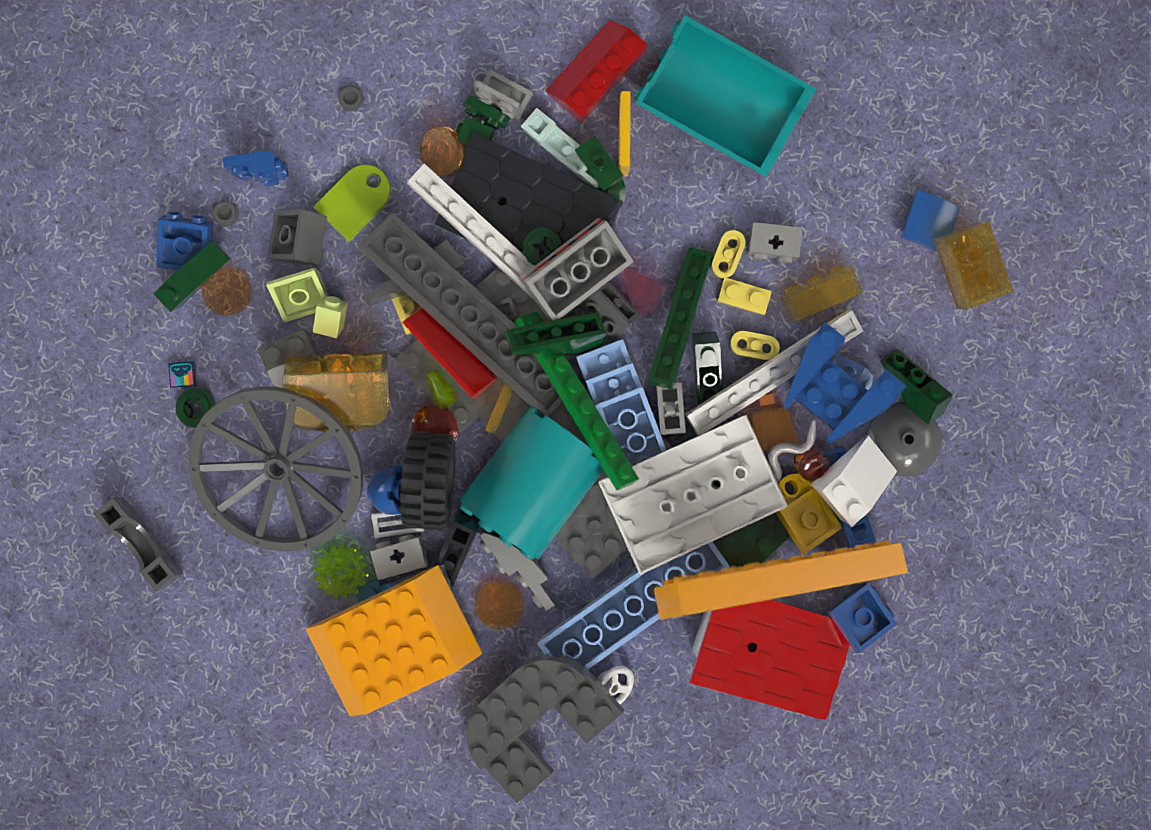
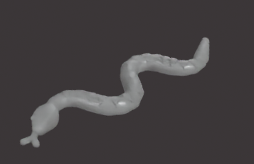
[768,419,817,483]

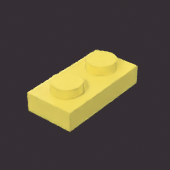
[717,278,772,315]

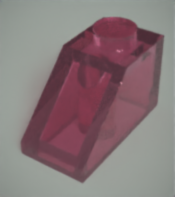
[619,267,666,317]

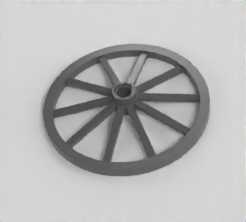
[189,386,364,552]

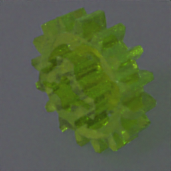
[313,545,368,599]

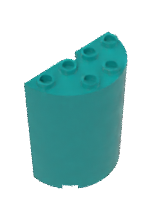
[459,405,604,561]

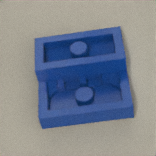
[901,190,960,254]

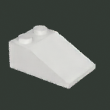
[811,435,897,527]

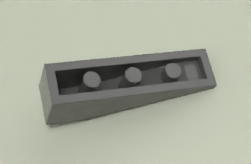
[366,240,465,306]

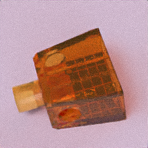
[750,394,800,450]

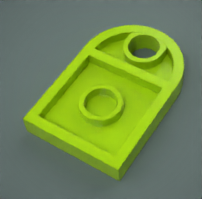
[314,165,391,242]

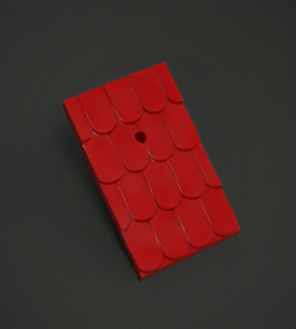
[689,599,850,720]

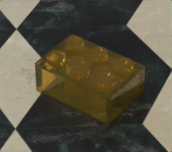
[933,221,1013,310]

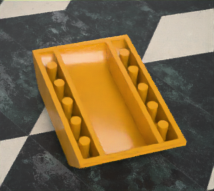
[305,564,483,717]

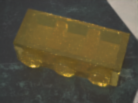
[780,264,864,324]

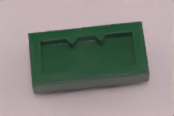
[574,136,623,192]

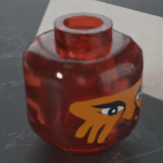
[793,445,830,481]

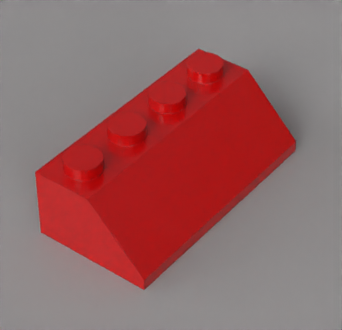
[545,20,648,124]
[402,308,497,400]

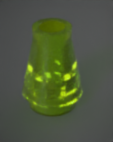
[425,370,457,409]

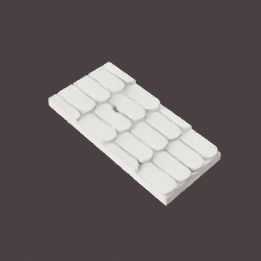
[599,414,788,575]

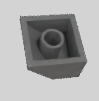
[267,210,327,265]

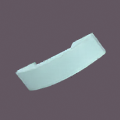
[521,108,599,189]

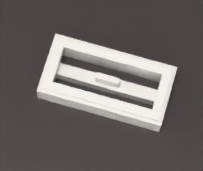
[371,512,424,538]

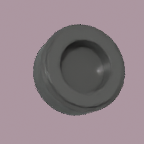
[338,86,364,112]
[213,201,239,226]

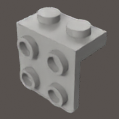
[473,69,533,120]

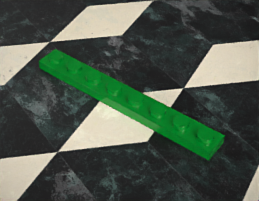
[515,311,639,491]

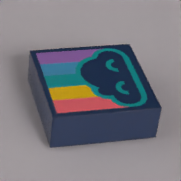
[168,361,197,388]

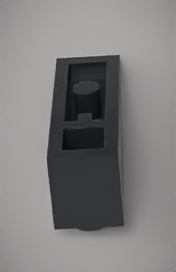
[435,509,480,589]

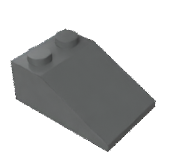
[257,329,336,416]

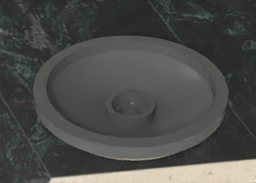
[867,403,941,476]

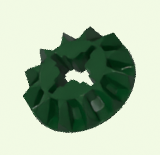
[523,228,562,266]
[175,388,215,428]

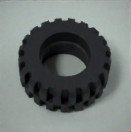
[400,432,456,530]

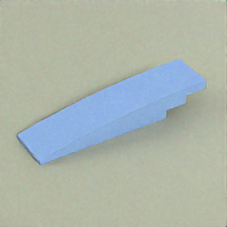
[576,339,667,466]

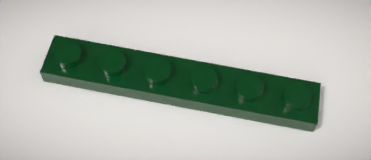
[648,247,713,390]

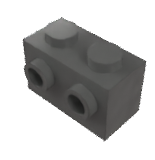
[579,281,641,342]

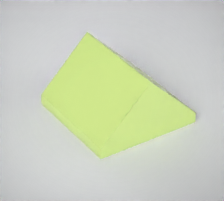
[266,268,328,323]

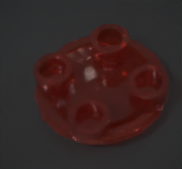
[411,405,460,441]

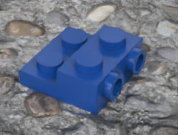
[222,150,289,186]
[157,212,213,270]
[828,583,897,653]

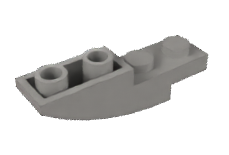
[480,532,555,611]

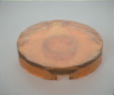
[420,126,463,177]
[202,267,252,316]
[475,580,524,630]

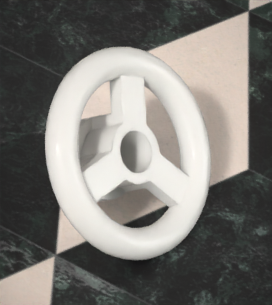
[597,666,634,704]

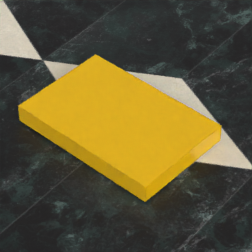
[618,91,630,176]

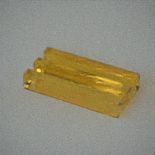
[485,384,513,434]

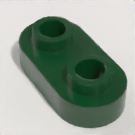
[462,95,510,130]

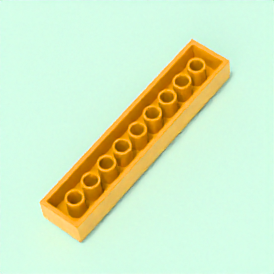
[654,540,908,620]

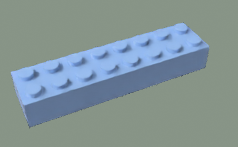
[537,542,730,669]

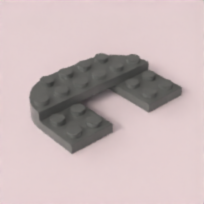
[467,654,625,803]

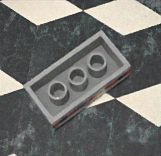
[519,218,634,321]

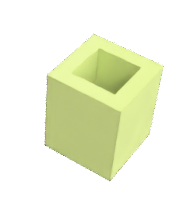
[313,296,348,339]

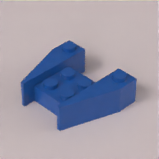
[784,322,906,445]

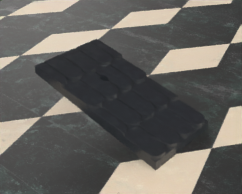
[435,133,623,258]

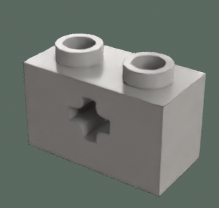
[747,222,802,264]
[656,383,686,435]
[370,534,429,580]

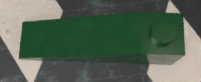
[504,312,607,354]

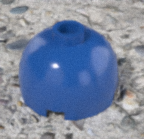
[367,465,403,515]

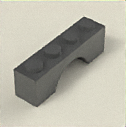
[93,497,184,592]

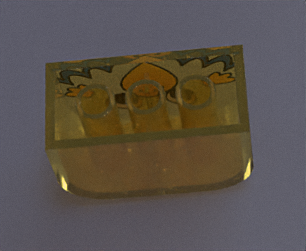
[283,352,390,432]

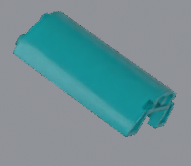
[633,15,816,177]

